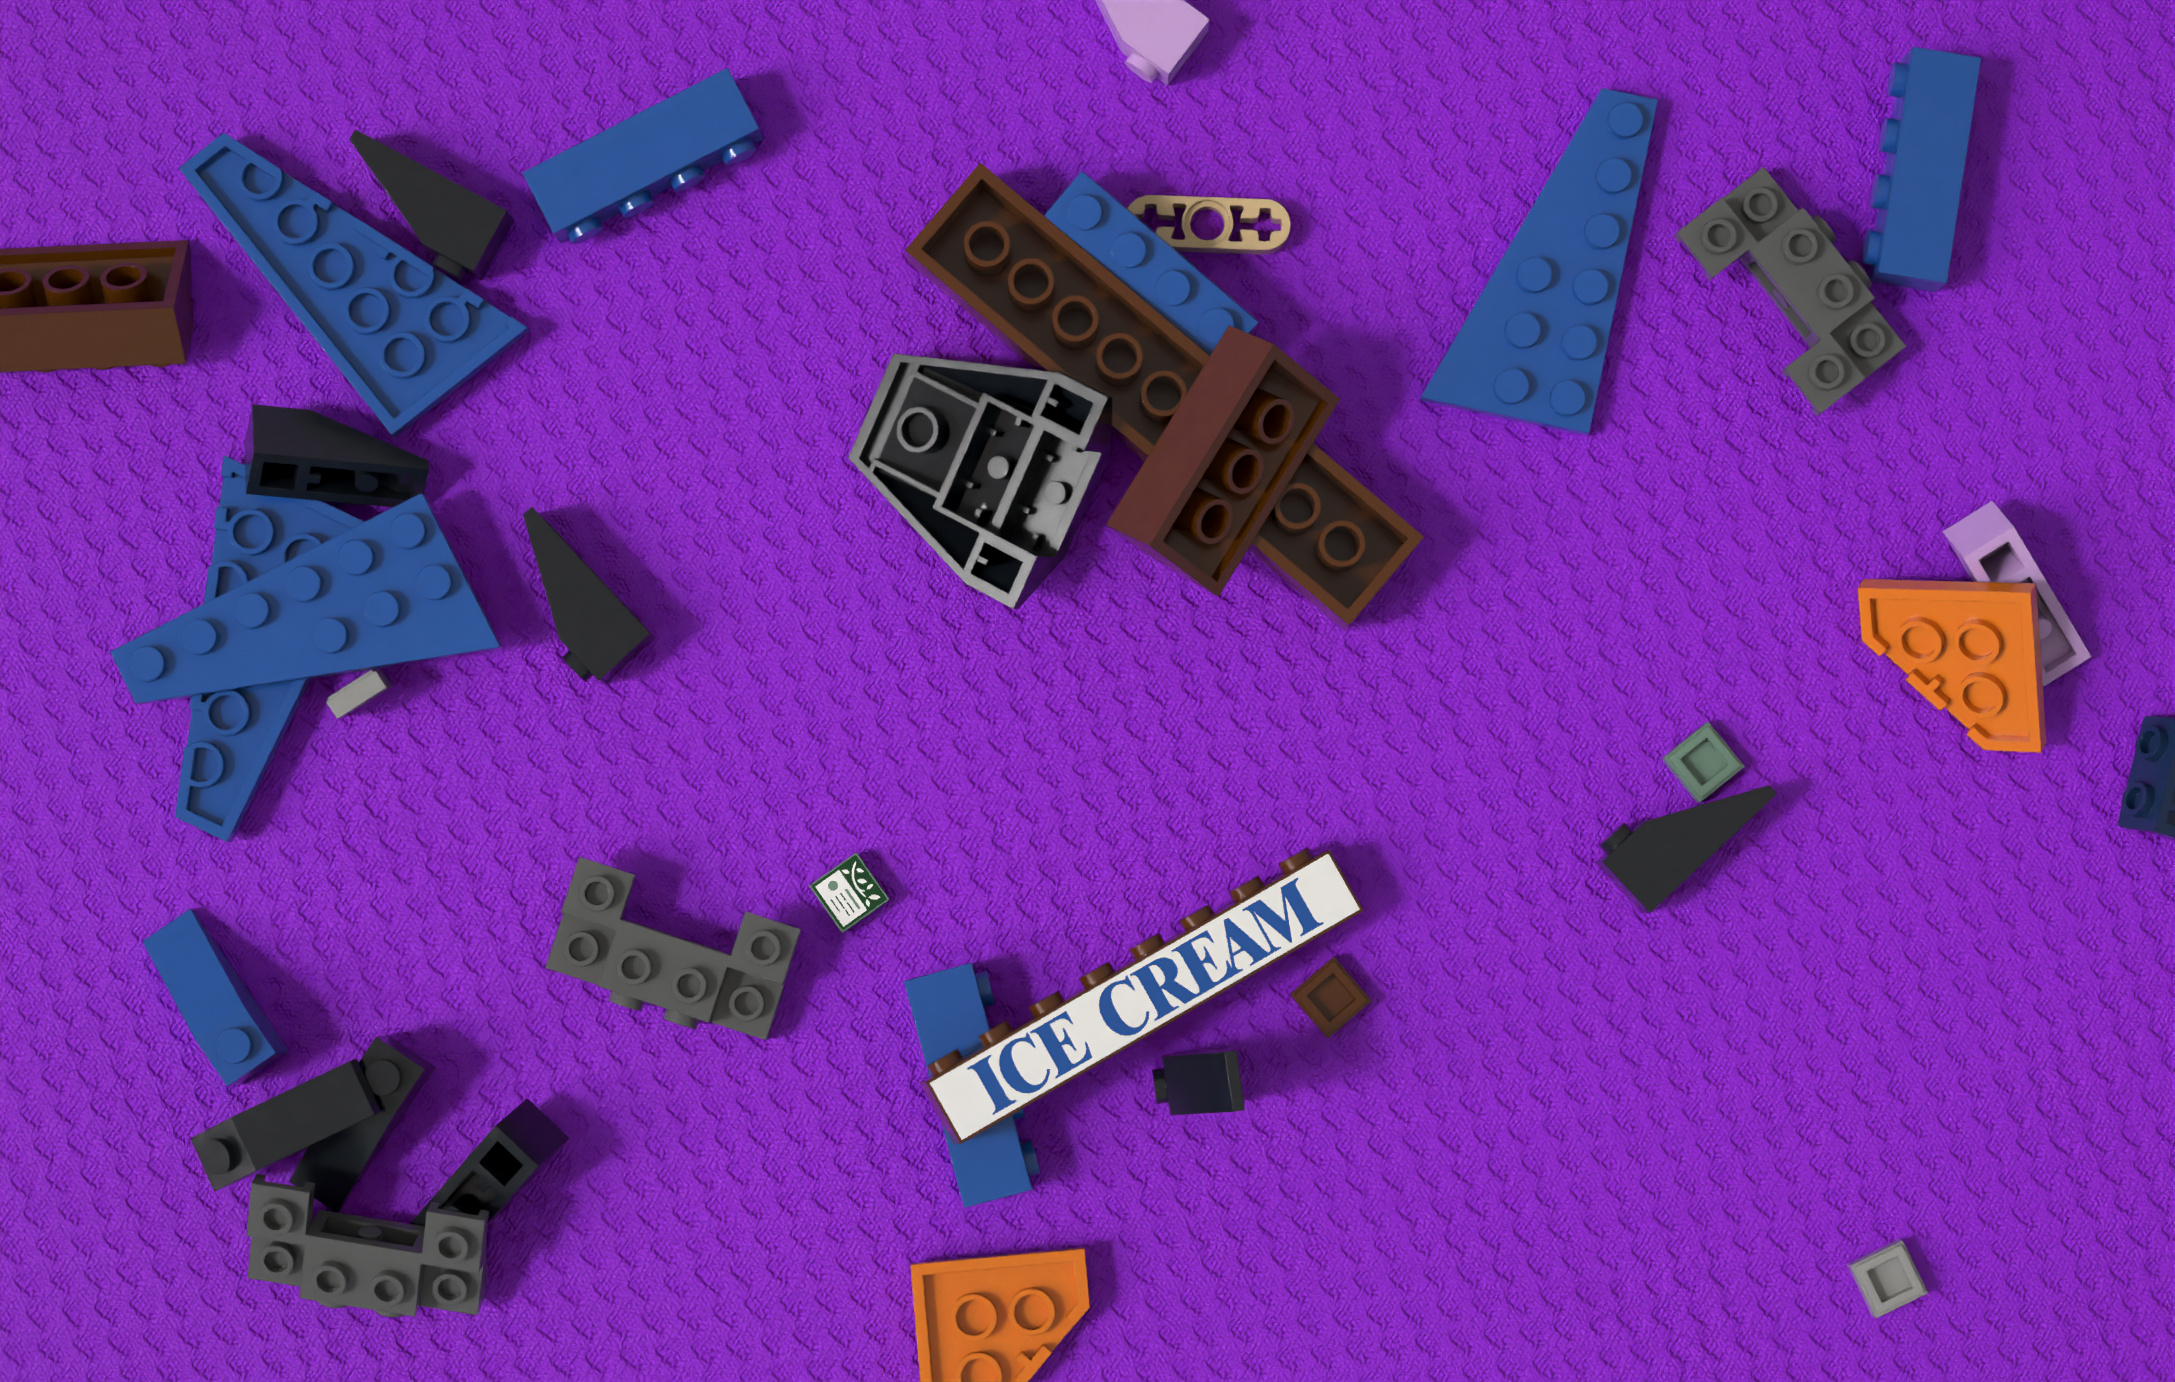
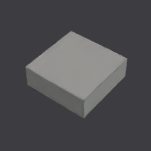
[326,668,392,719]
[1847,1239,1928,1318]

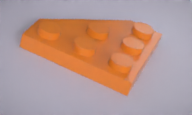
[1857,579,2047,753]
[910,1247,1090,1382]

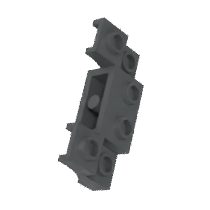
[1674,167,1906,416]
[545,857,802,1040]
[246,1174,489,1317]

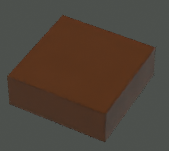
[1289,957,1372,1038]

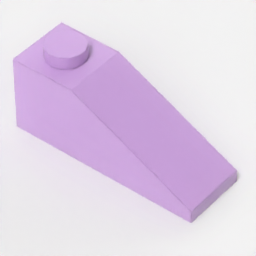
[1095,0,1210,86]
[1942,501,2091,687]

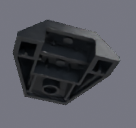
[848,353,1113,609]

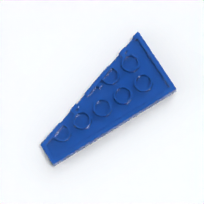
[1419,88,1658,436]
[179,133,530,438]
[175,455,364,842]
[110,493,503,705]

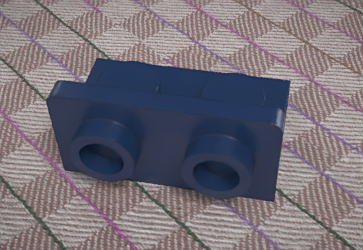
[2118,716,2175,840]

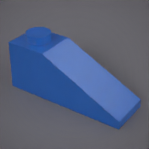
[142,909,289,1087]

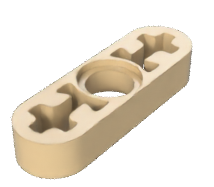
[1128,195,1291,255]

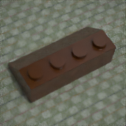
[0,240,193,373]
[1106,325,1340,597]

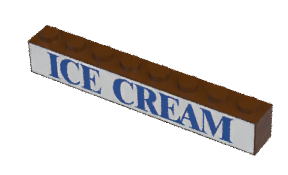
[919,847,1364,1144]

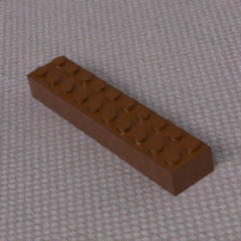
[905,163,1424,631]

